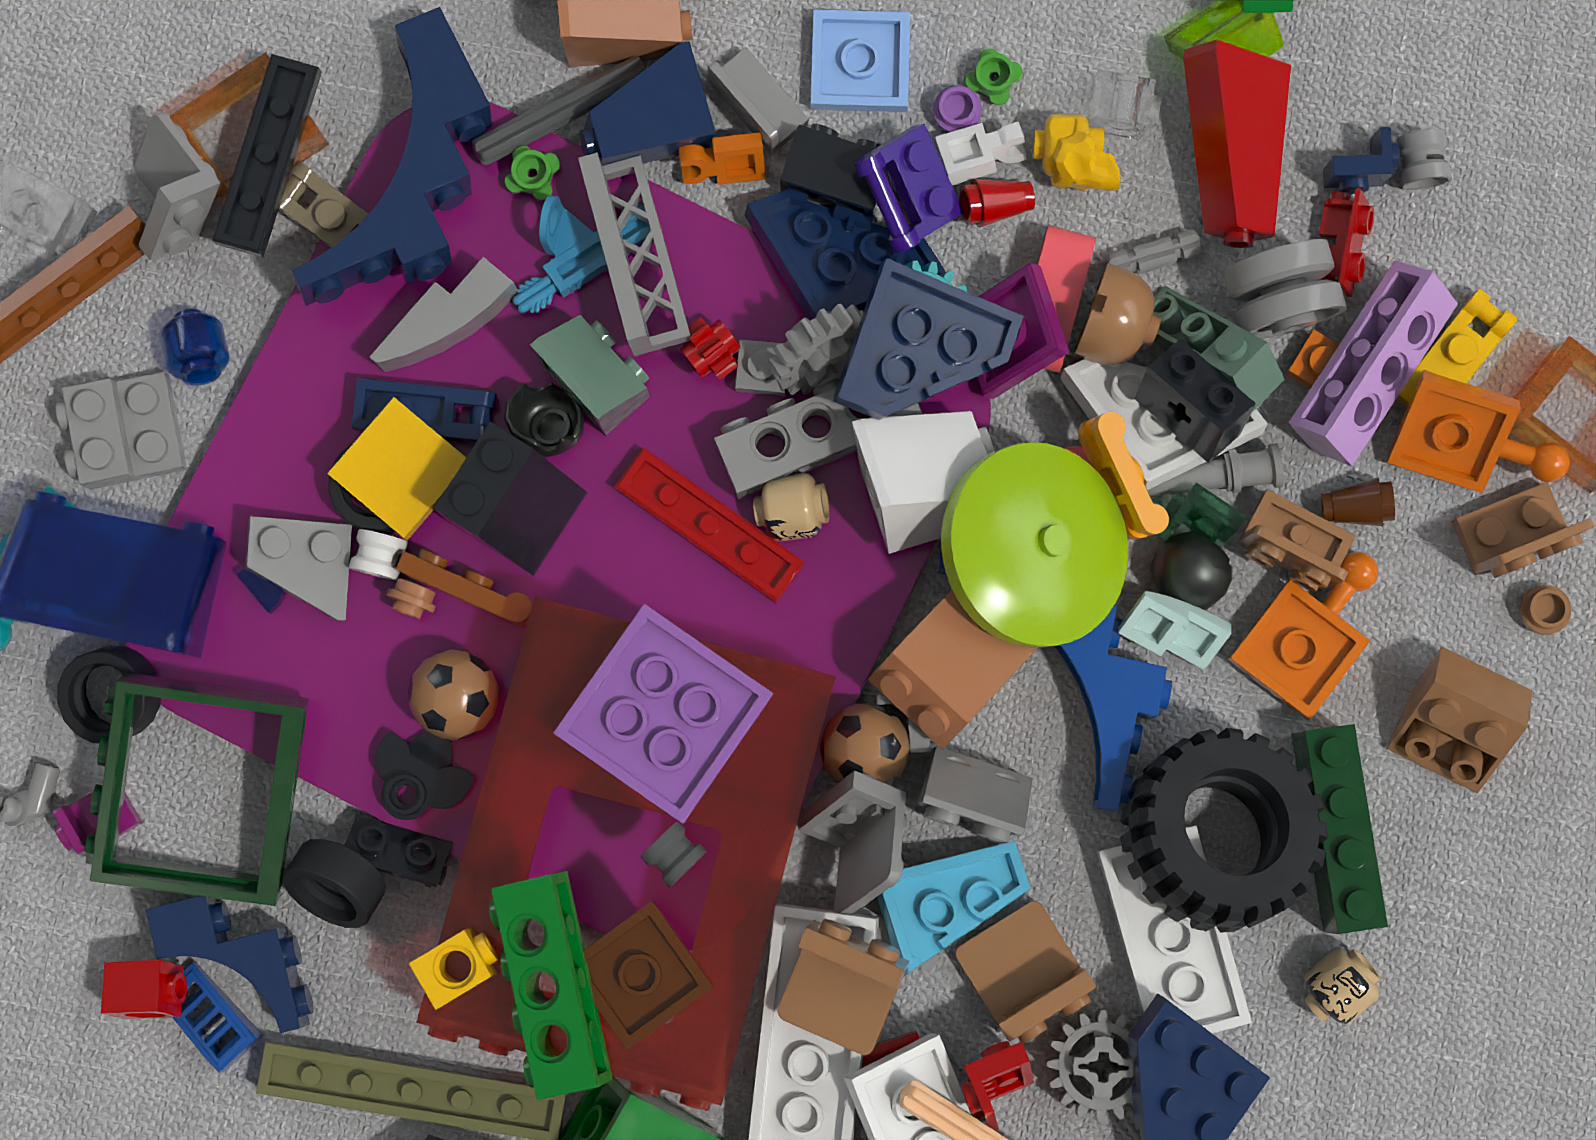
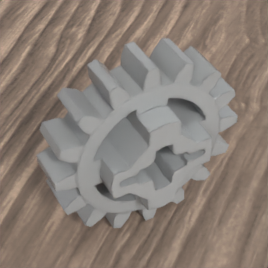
[769,304,863,395]
[1044,1008,1136,1122]

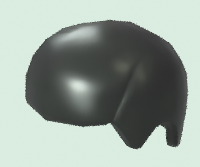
[504,382,584,457]
[1150,531,1233,610]

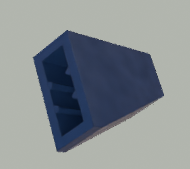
[579,41,716,166]

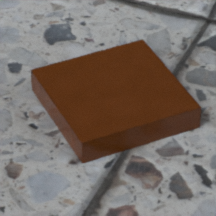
[583,900,714,1050]

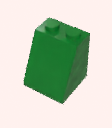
[559,1069,725,1140]

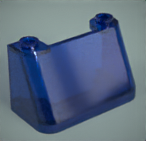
[0,491,227,658]

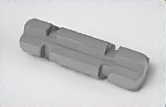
[1106,229,1202,275]

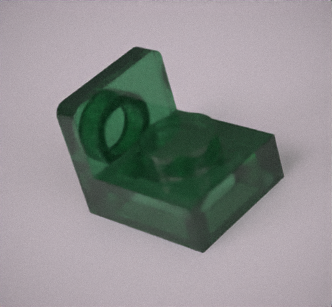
[1158,482,1246,547]

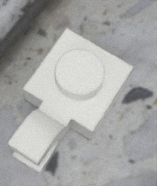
[935,121,1027,185]

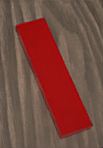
[614,447,805,604]

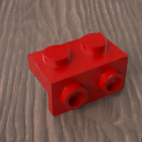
[960,1041,1034,1131]

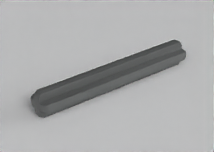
[472,56,647,165]

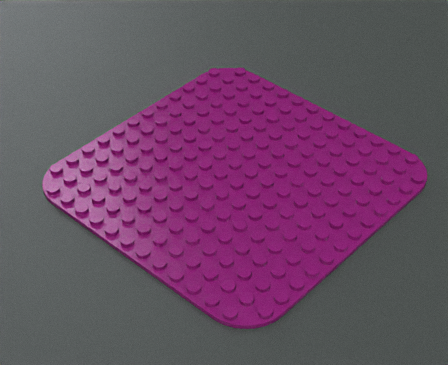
[125,101,991,951]

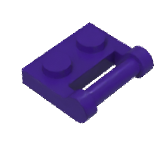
[853,124,964,253]

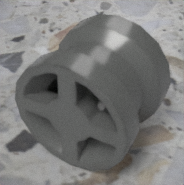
[640,821,707,888]

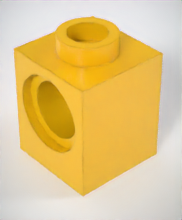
[408,928,499,1010]

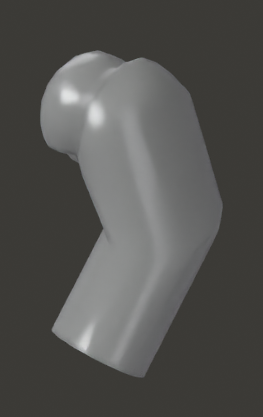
[0,763,61,826]

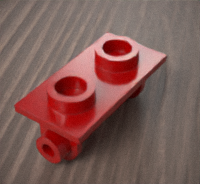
[1319,188,1374,297]

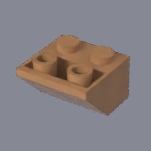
[1387,647,1533,793]

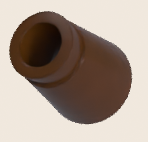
[1321,477,1395,527]

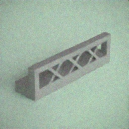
[578,153,691,356]

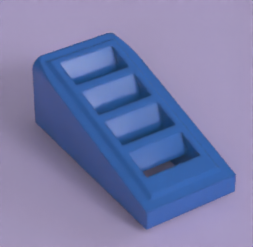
[173,962,263,1073]

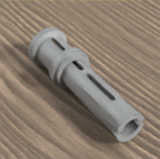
[1147,443,1284,497]

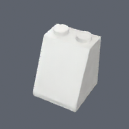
[852,411,994,554]

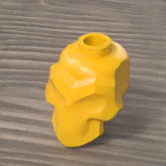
[1033,113,1121,192]

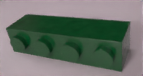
[1291,724,1388,934]

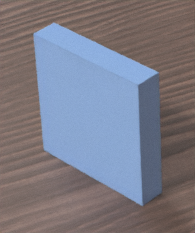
[810,9,910,112]

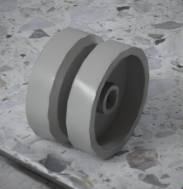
[1222,239,1347,339]

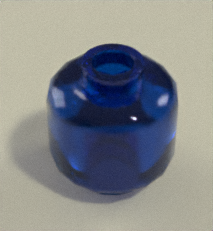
[160,309,230,386]

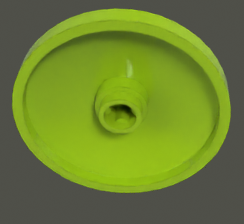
[941,442,1128,648]

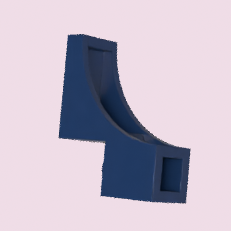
[146,896,314,1034]

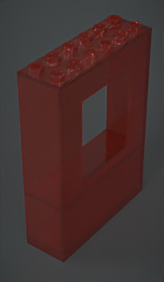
[416,596,836,1111]

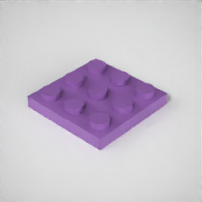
[554,604,774,824]

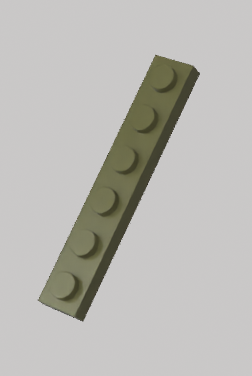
[256,1041,567,1140]

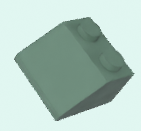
[530,315,650,436]

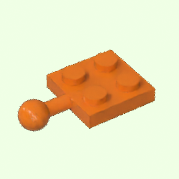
[1387,370,1570,493]
[1227,552,1378,720]

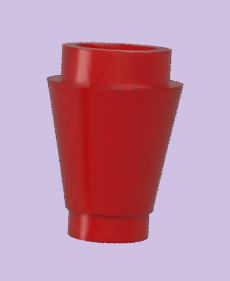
[959,179,1035,228]

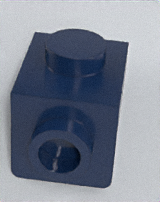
[1323,127,1400,194]

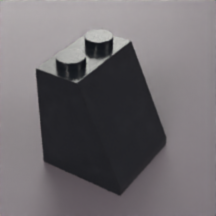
[433,422,587,576]

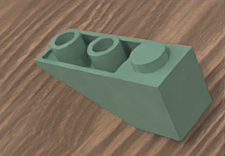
[1153,286,1285,413]

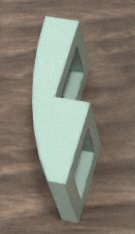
[1118,591,1231,670]

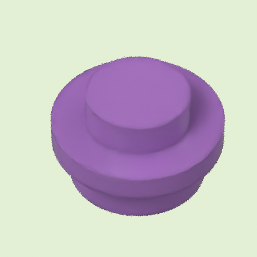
[933,85,982,133]

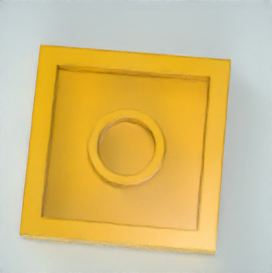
[327,397,466,540]

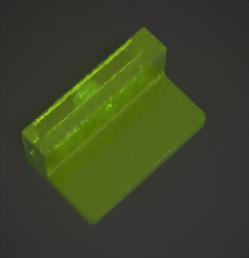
[1164,0,1284,60]

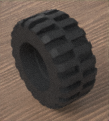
[1120,728,1328,933]

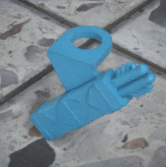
[513,195,662,313]

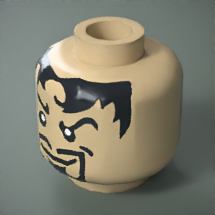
[753,473,830,541]
[1304,948,1381,1024]

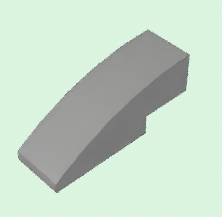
[370,257,518,372]

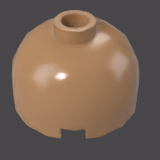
[1074,263,1162,365]

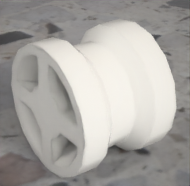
[348,529,408,581]

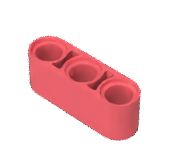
[1037,225,1096,373]

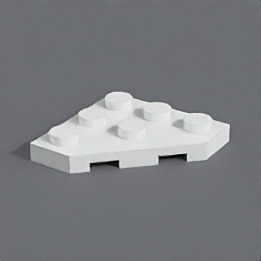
[1060,359,1267,490]

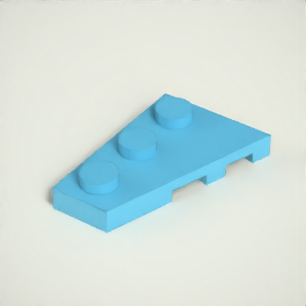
[877,841,1031,977]

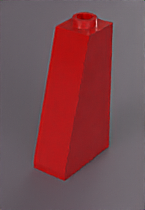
[1183,39,1291,248]

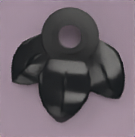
[375,732,474,820]

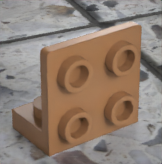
[1451,482,1595,578]

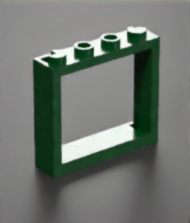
[84,672,309,906]

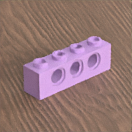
[1288,260,1458,466]

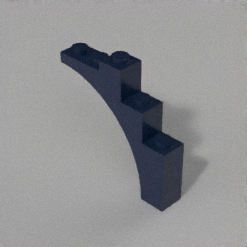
[292,7,492,306]

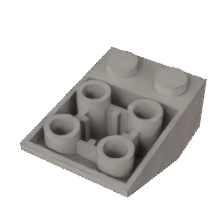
[915,746,1033,843]

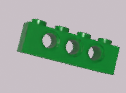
[489,871,613,1100]

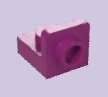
[53,792,143,854]

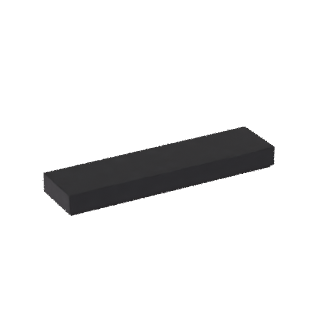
[212,54,322,258]

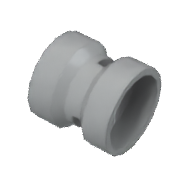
[1396,129,1452,190]

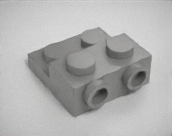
[56,371,187,490]

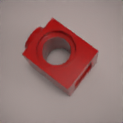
[101,960,187,1020]

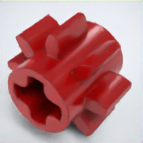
[679,317,741,381]

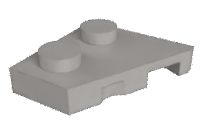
[245,516,352,622]

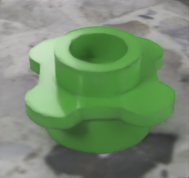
[965,48,1023,106]
[505,146,560,201]

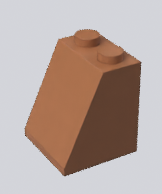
[557,0,693,68]
[868,590,1037,750]

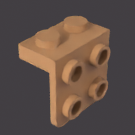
[1237,489,1356,592]
[955,901,1097,1043]
[777,918,910,1055]

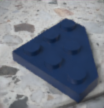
[744,189,945,320]
[833,258,1023,420]
[1128,993,1270,1140]

